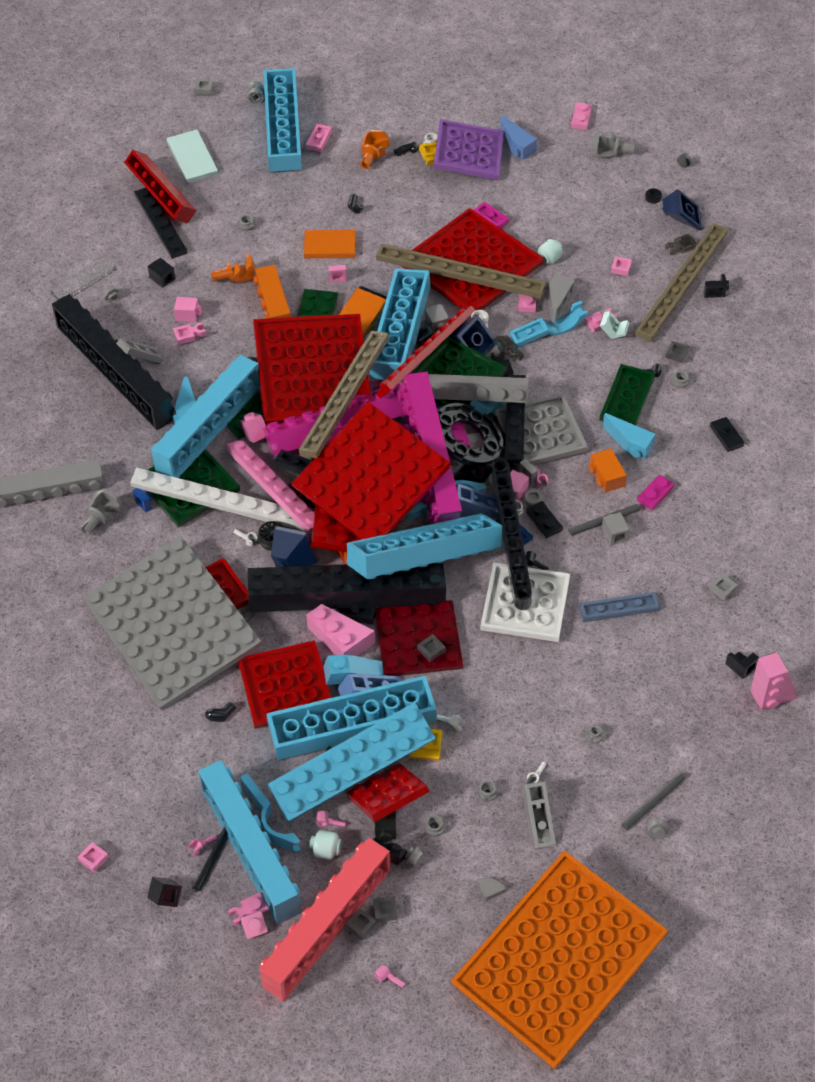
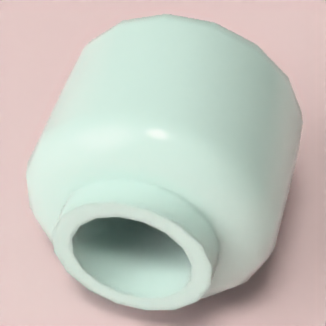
[538,239,563,264]
[309,830,342,860]

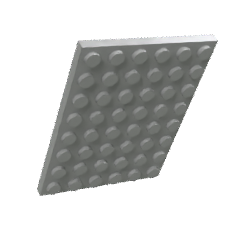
[83,536,263,711]

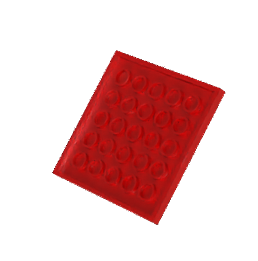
[401,208,544,316]
[253,314,371,424]
[291,401,452,540]

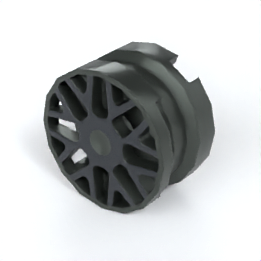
[258,521,284,551]

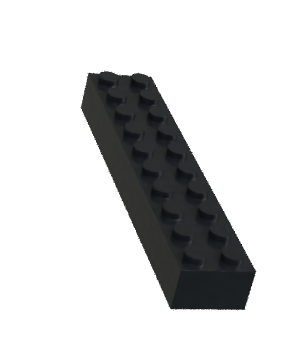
[52,294,175,430]
[247,563,446,612]

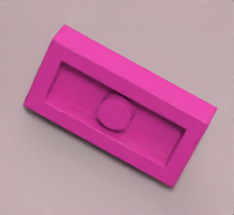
[474,202,509,229]
[637,474,675,511]

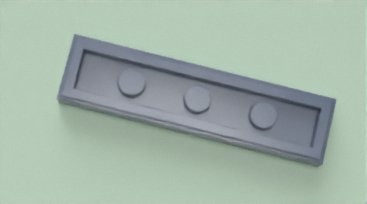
[579,592,660,623]

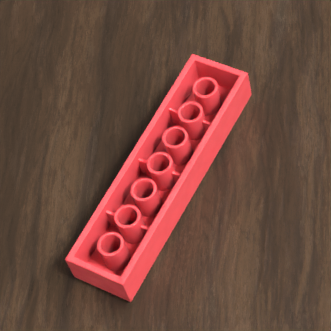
[259,838,391,1002]

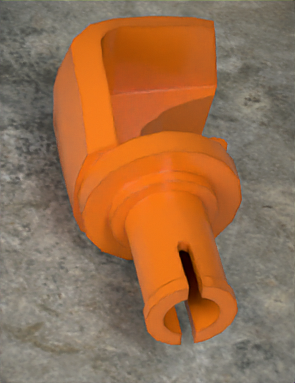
[360,130,390,169]
[211,253,255,283]

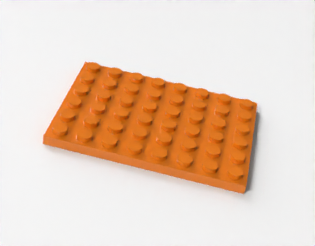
[450,850,668,1070]

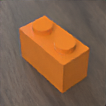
[588,448,627,493]

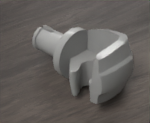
[593,131,635,158]
[79,490,123,535]

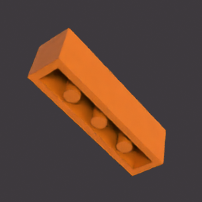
[253,265,291,319]

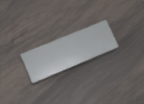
[116,338,163,364]

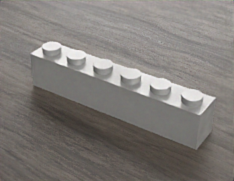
[428,374,528,403]
[0,459,105,508]

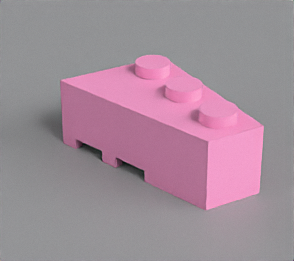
[306,604,375,656]
[750,652,797,710]

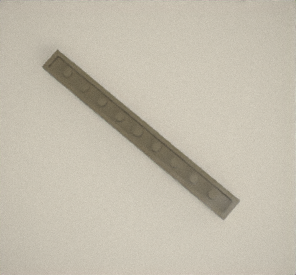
[635,223,728,342]
[376,244,546,299]
[299,331,389,458]

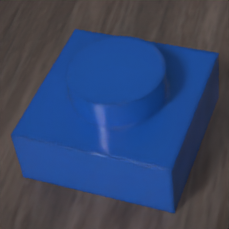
[132,488,152,512]

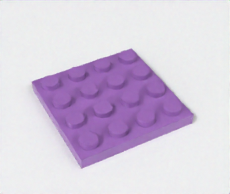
[433,119,504,180]

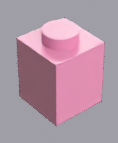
[174,297,201,322]
[239,412,266,443]
[502,470,529,501]

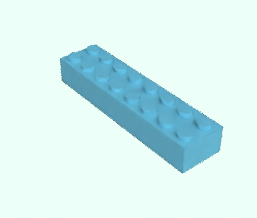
[263,68,302,172]
[369,269,431,381]
[151,355,260,478]
[347,513,502,579]
[266,676,437,761]
[267,702,436,823]
[198,760,302,925]

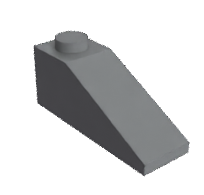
[546,274,575,323]
[521,781,556,848]

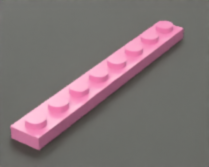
[226,440,314,535]

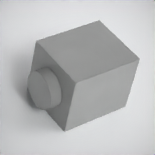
[425,304,449,333]
[602,512,630,545]

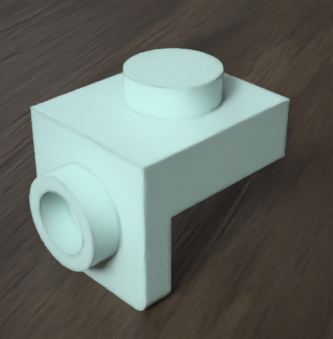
[600,311,630,339]

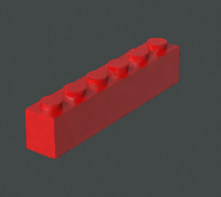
[124,149,197,223]

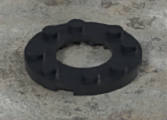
[438,403,503,467]

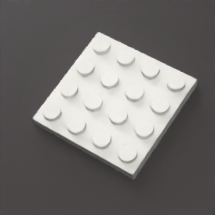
[480,562,570,642]

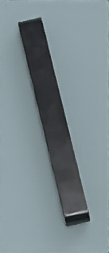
[492,458,532,610]

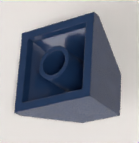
[662,189,703,231]
[449,314,498,355]
[271,526,320,567]

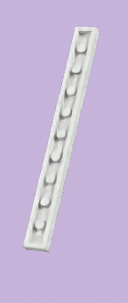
[130,467,304,531]

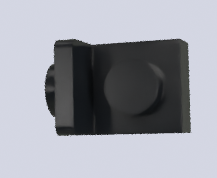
[704,274,729,298]

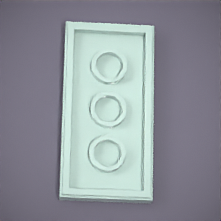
[167,130,218,184]

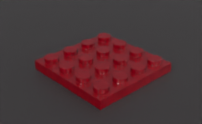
[375,600,463,676]

